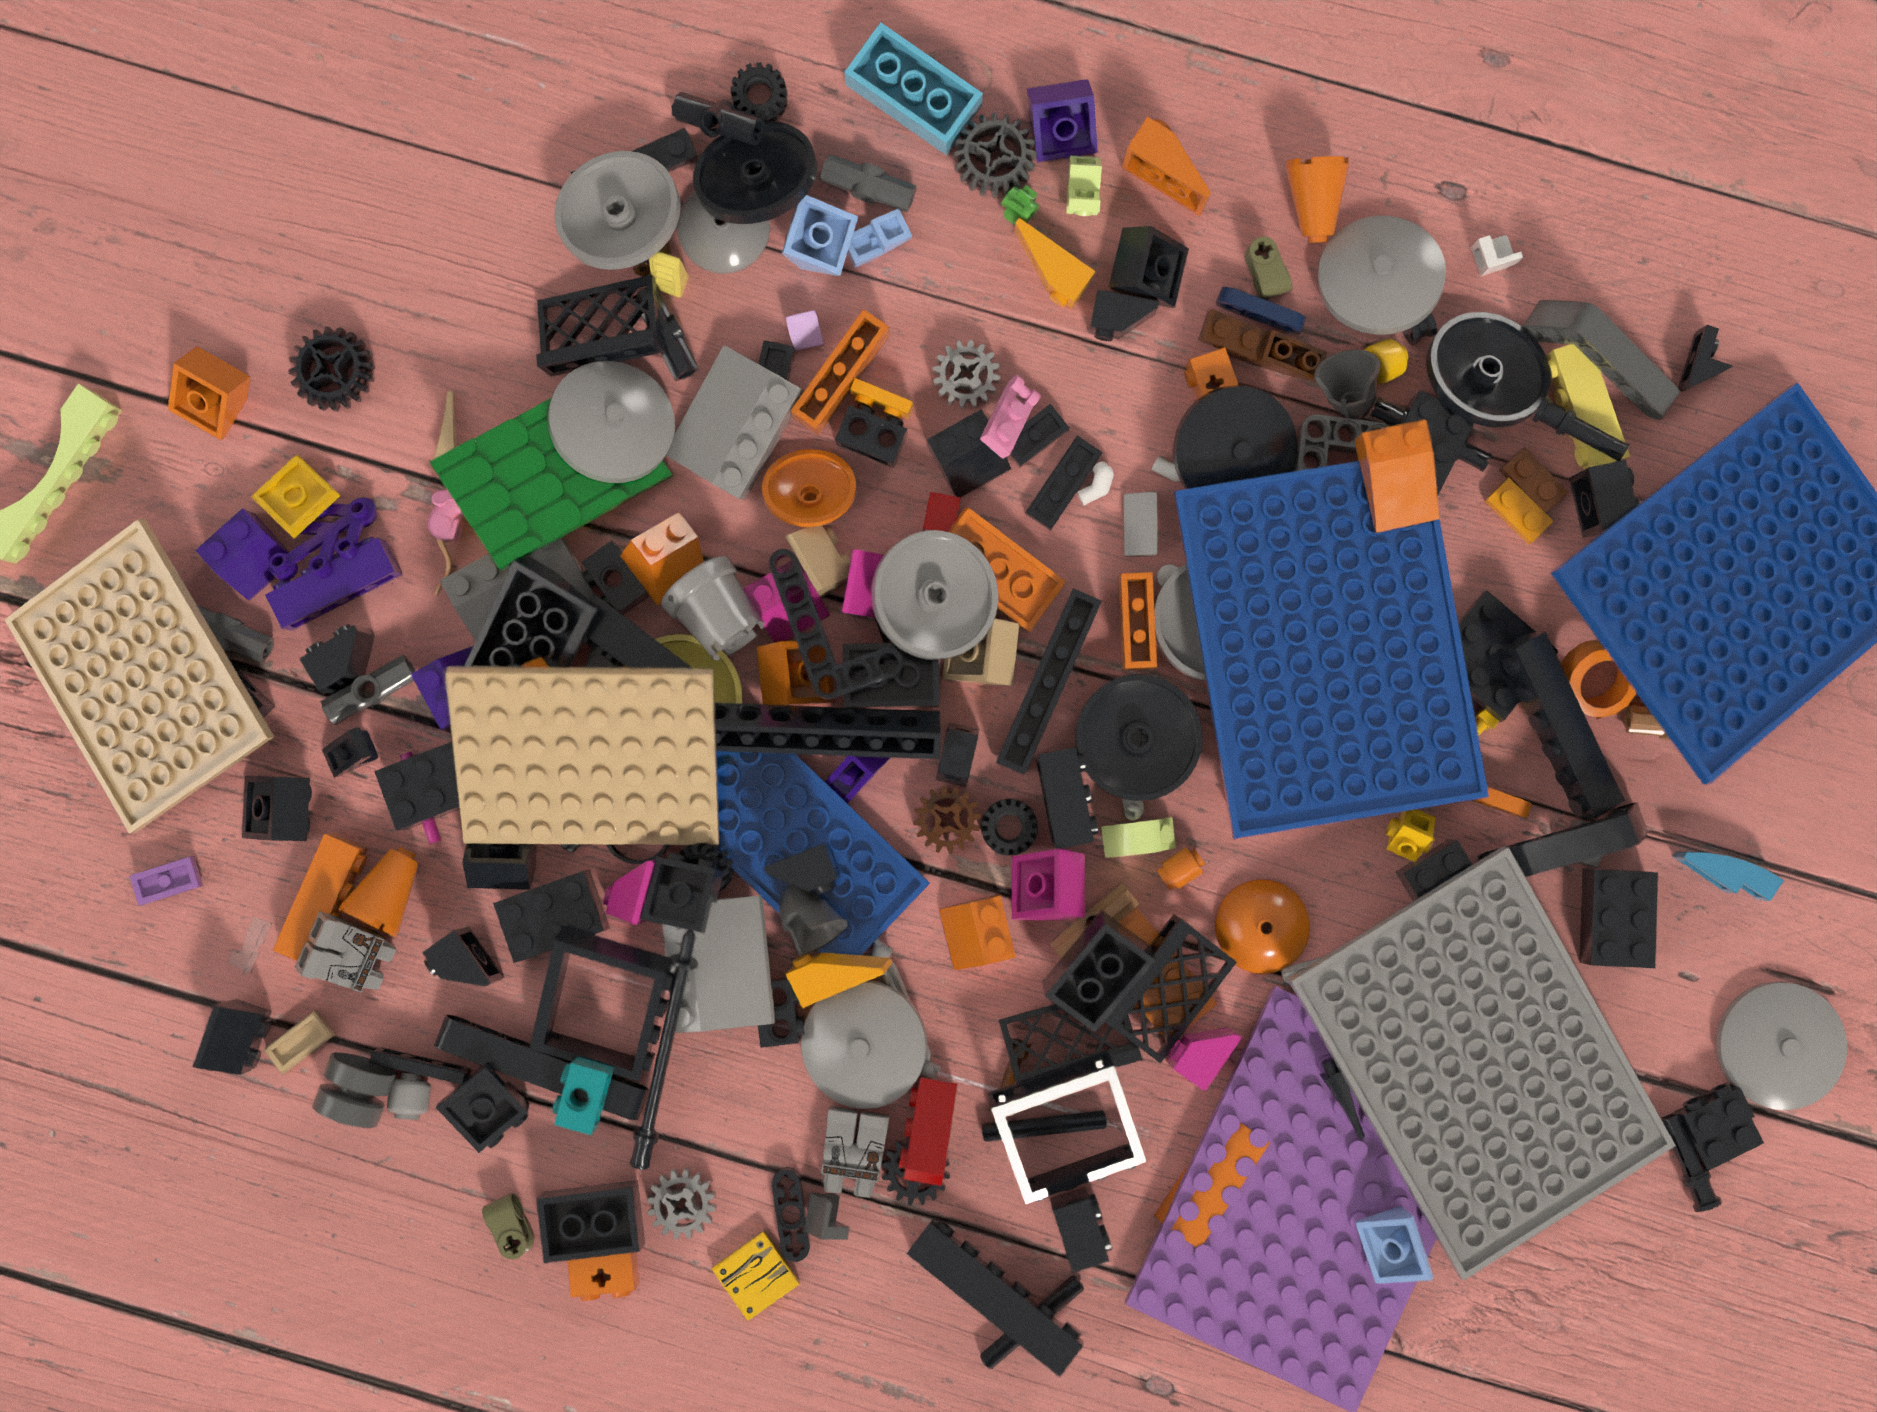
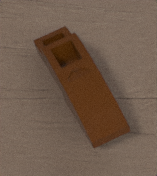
[1198,309,1328,382]

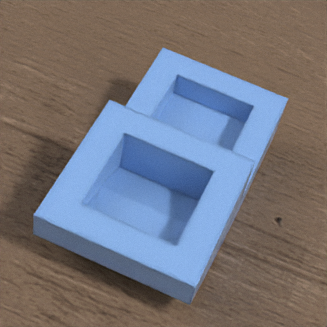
[847,208,912,268]

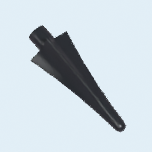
[1319,1058,1365,1139]

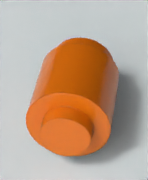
[1157,847,1205,891]

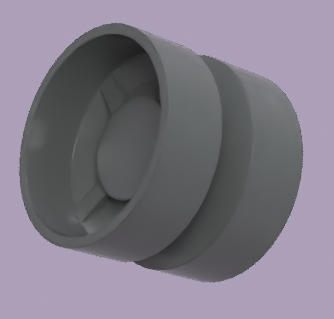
[312,1052,397,1128]

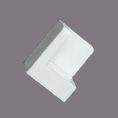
[1470,235,1523,276]

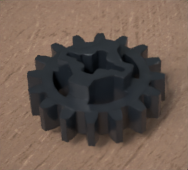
[882,1137,950,1205]

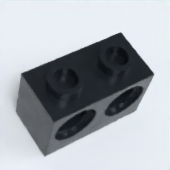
[835,404,908,468]
[758,978,805,1048]

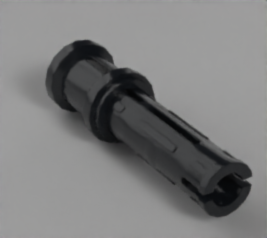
[1532,396,1630,461]
[1661,1113,1722,1212]

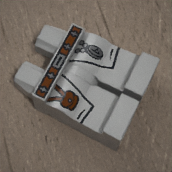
[295,911,396,992]
[821,1106,890,1198]

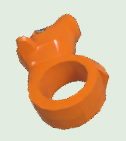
[1560,640,1637,720]

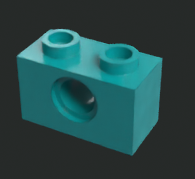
[552,1057,614,1135]

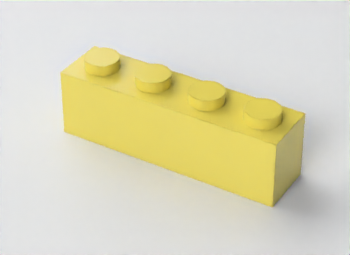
[1546,344,1630,470]

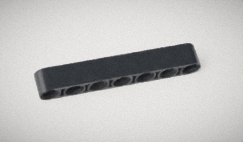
[434,1014,649,1121]

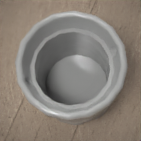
[662,556,765,661]

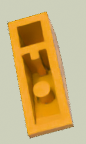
[1014,218,1096,309]
[785,952,893,1008]

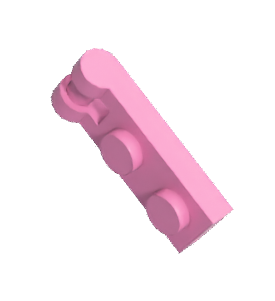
[980,375,1041,459]

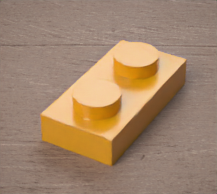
[850,378,913,420]
[1484,478,1553,545]

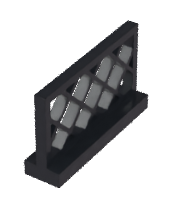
[536,275,665,376]
[1104,914,1237,1063]
[999,1004,1143,1083]

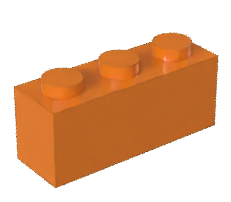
[1118,572,1157,671]

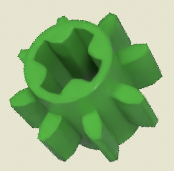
[1001,185,1040,225]

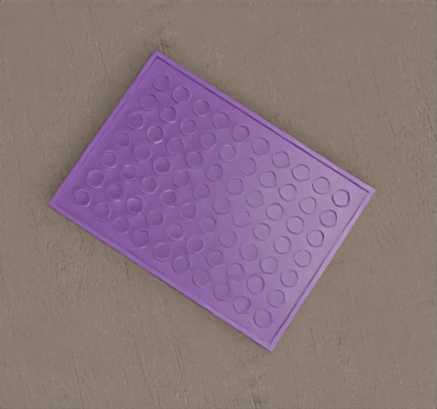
[1124,985,1437,1412]

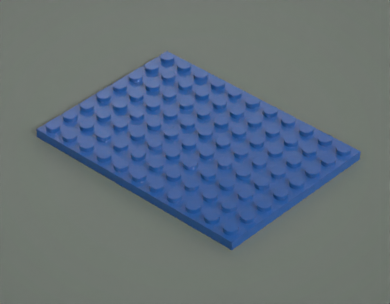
[1551,382,1877,785]
[1174,461,1489,839]

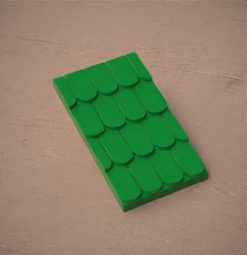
[429,398,673,570]

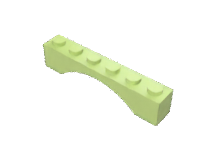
[0,384,121,564]

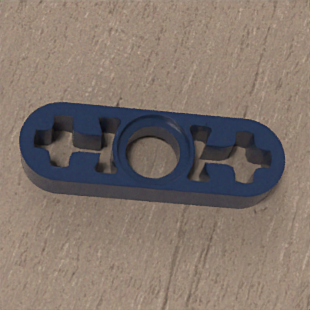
[1216,287,1306,335]

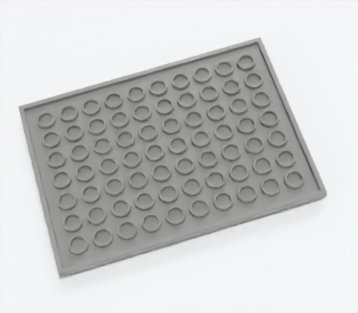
[1288,846,1676,1281]

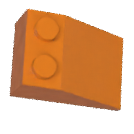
[1122,116,1211,216]
[1354,419,1439,533]

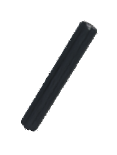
[982,1111,1107,1142]
[980,1275,1084,1369]

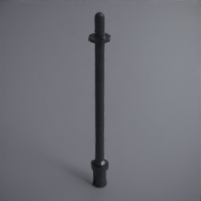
[630,930,698,1170]

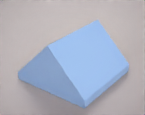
[782,195,858,276]
[1356,1206,1434,1284]

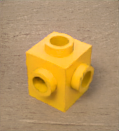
[1385,809,1436,862]

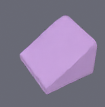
[786,310,824,352]

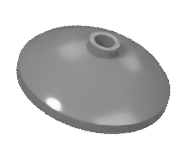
[677,191,770,274]

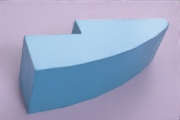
[1672,851,1784,901]

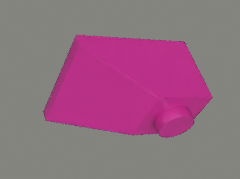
[603,859,655,925]

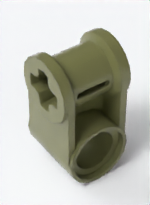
[1245,236,1292,300]
[482,1193,534,1260]

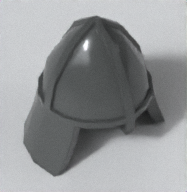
[1314,349,1381,420]
[779,884,847,956]

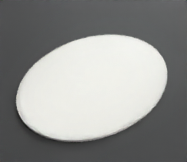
[1157,564,1179,586]

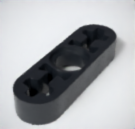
[772,1167,811,1262]

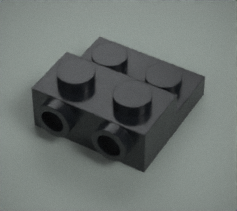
[641,853,724,934]
[436,1063,530,1153]
[1675,1083,1764,1171]

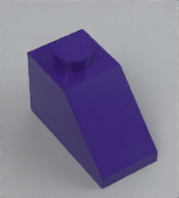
[825,756,890,804]

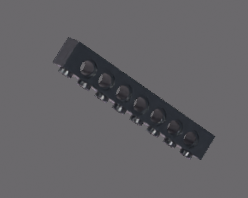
[714,703,941,759]

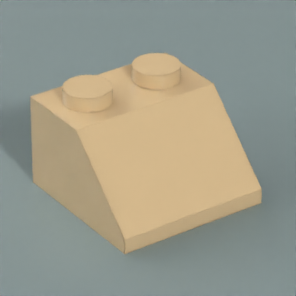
[786,525,851,598]
[942,619,1019,686]

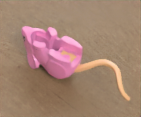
[427,489,465,596]

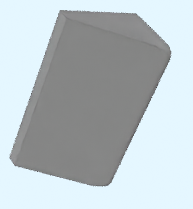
[1124,492,1158,557]

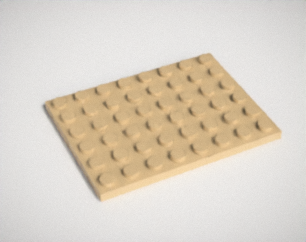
[4,519,274,834]
[445,667,719,845]

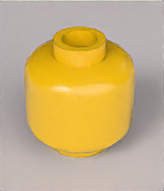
[1364,338,1408,384]

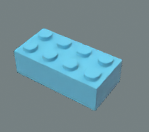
[844,22,983,156]

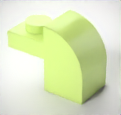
[1066,156,1102,216]
[1101,817,1176,858]

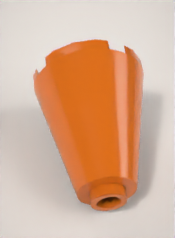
[1286,156,1349,243]
[338,846,419,938]

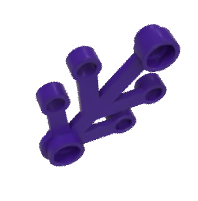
[269,497,377,581]

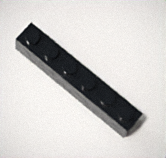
[995,588,1102,776]
[1498,631,1625,819]
[906,1219,1084,1378]

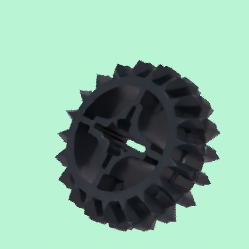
[288,326,376,412]

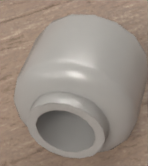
[387,1073,431,1120]

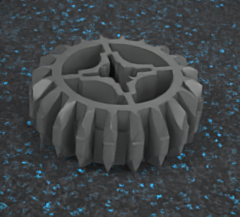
[953,112,1037,199]

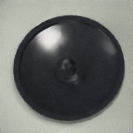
[693,121,817,224]
[1426,312,1551,427]
[1173,385,1297,489]
[1075,674,1203,801]

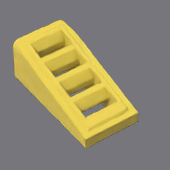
[649,251,689,297]

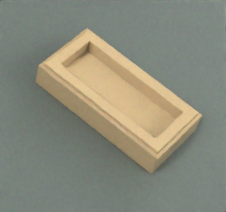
[263,1010,335,1074]

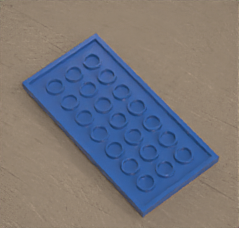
[711,751,930,955]

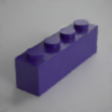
[265,537,403,631]

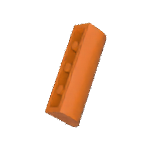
[1154,1122,1270,1248]

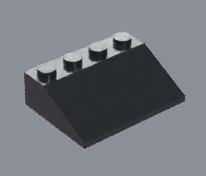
[464,557,599,668]

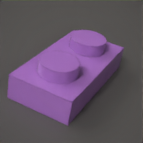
[130,856,203,906]

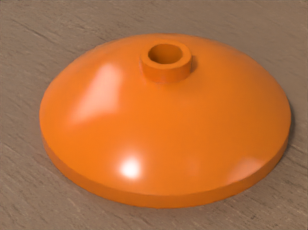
[762,449,856,527]
[1215,879,1310,974]

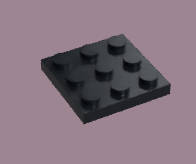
[1458,590,1559,722]

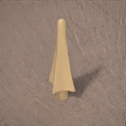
[434,391,457,459]

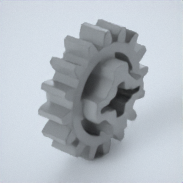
[933,340,1000,409]
[647,1167,717,1240]

